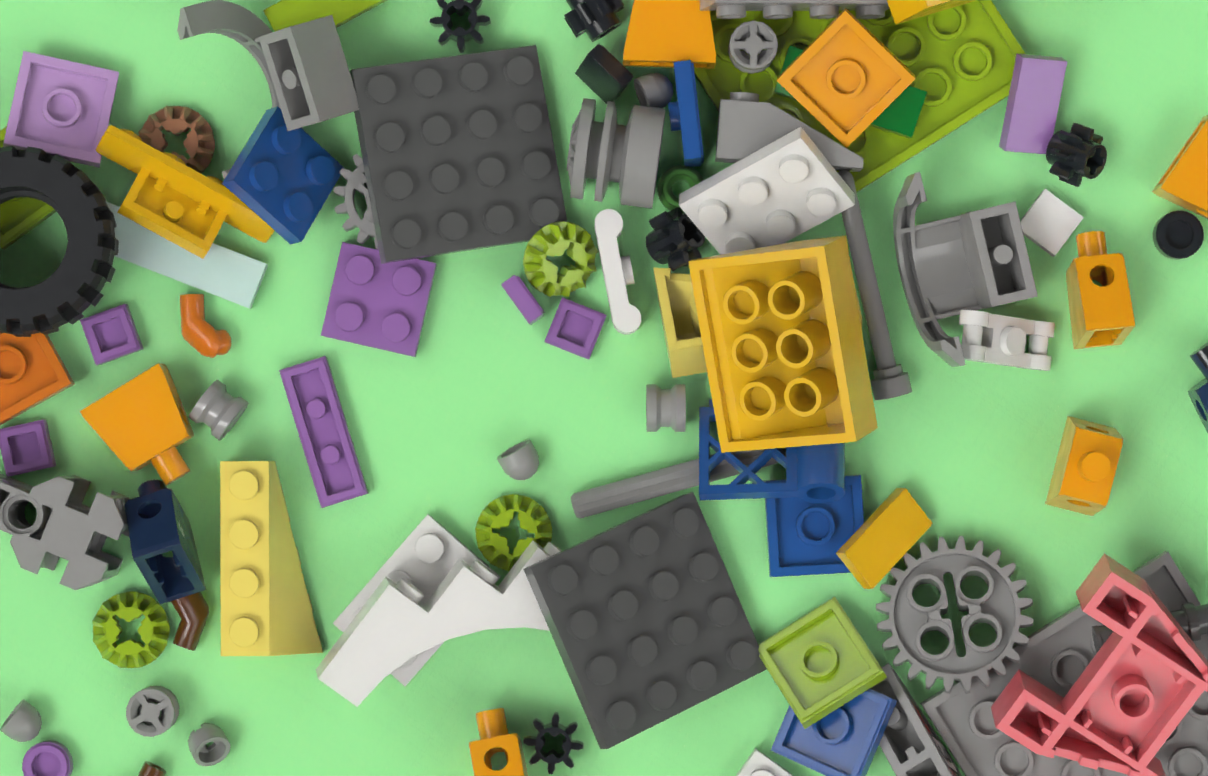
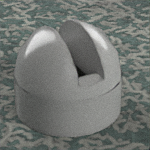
[634,73,673,109]
[497,440,539,480]
[0,699,42,742]
[188,723,230,766]

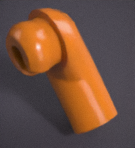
[180,294,231,358]

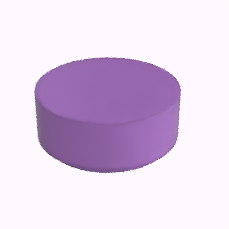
[22,740,73,776]

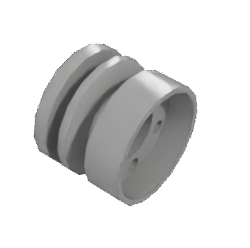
[567,98,666,209]

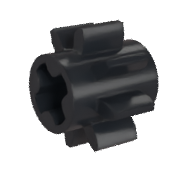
[430,0,491,53]
[564,0,624,42]
[1046,123,1107,187]
[646,207,705,271]
[523,712,584,774]

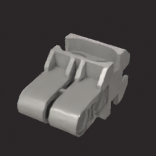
[0,474,130,590]

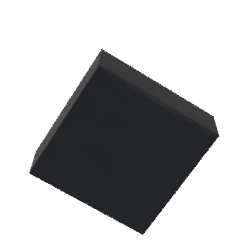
[575,44,633,104]

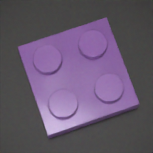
[321,242,437,357]

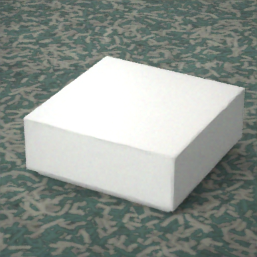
[1020,189,1084,257]

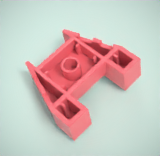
[991,553,1208,776]

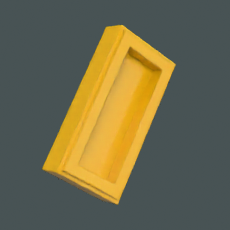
[836,488,933,589]

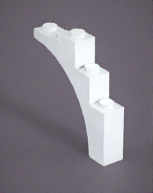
[316,540,562,707]

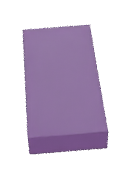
[999,53,1068,154]

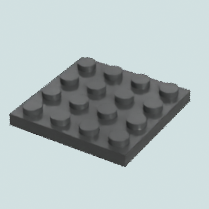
[350,45,567,264]
[523,492,767,749]

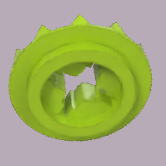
[523,221,599,297]
[475,494,552,571]
[92,591,170,668]

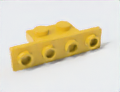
[95,125,275,259]

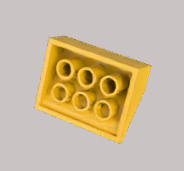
[688,235,878,453]

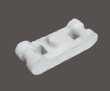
[595,209,641,335]
[959,310,1055,371]

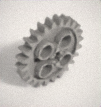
[876,536,1034,694]

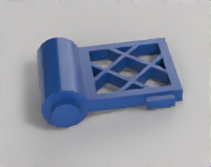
[699,399,845,504]

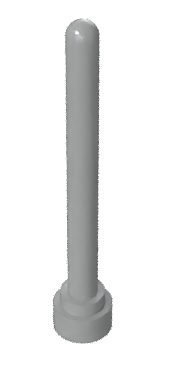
[838,170,912,400]

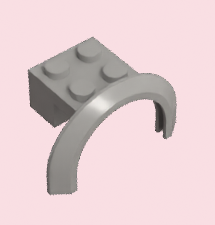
[177,0,359,179]
[893,172,1038,367]

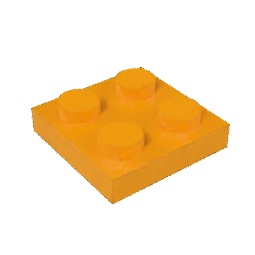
[777,8,916,148]

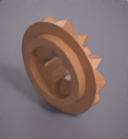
[138,106,215,173]

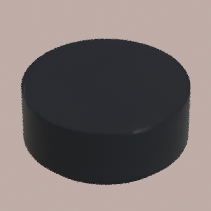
[1153,211,1204,260]

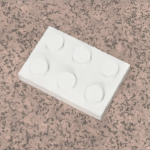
[679,127,855,255]
[333,514,500,686]

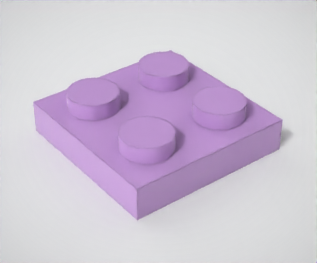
[3,51,119,168]

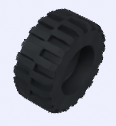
[0,146,119,337]

